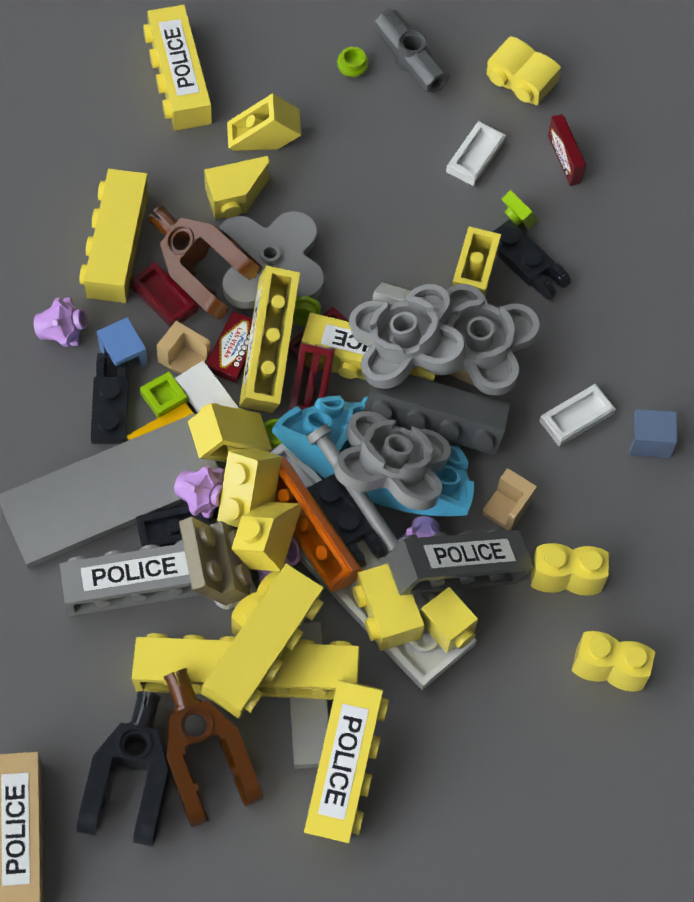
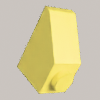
[227,93,301,151]
[204,156,269,220]
[231,502,302,572]

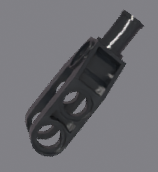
[77,691,170,847]

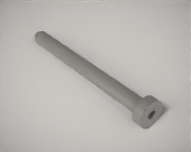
[307,424,398,553]

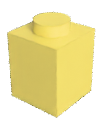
[420,587,478,653]

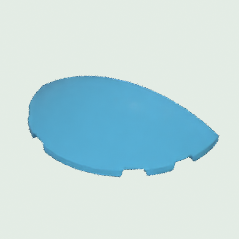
[272,395,474,517]

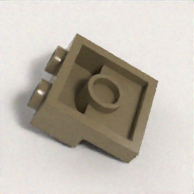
[179,517,252,606]

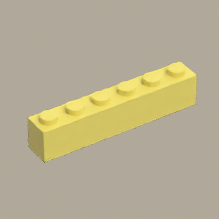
[132,633,360,700]

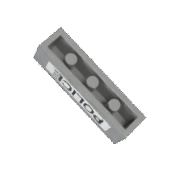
[59,540,201,617]

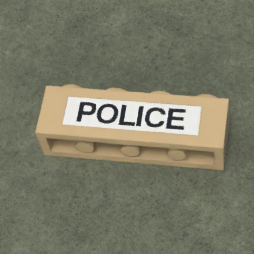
[0,752,44,902]

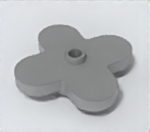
[219,211,324,309]
[349,284,466,389]
[426,284,540,396]
[334,411,451,510]

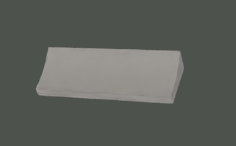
[0,413,218,569]

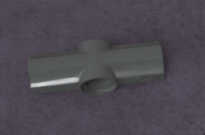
[374,8,450,94]

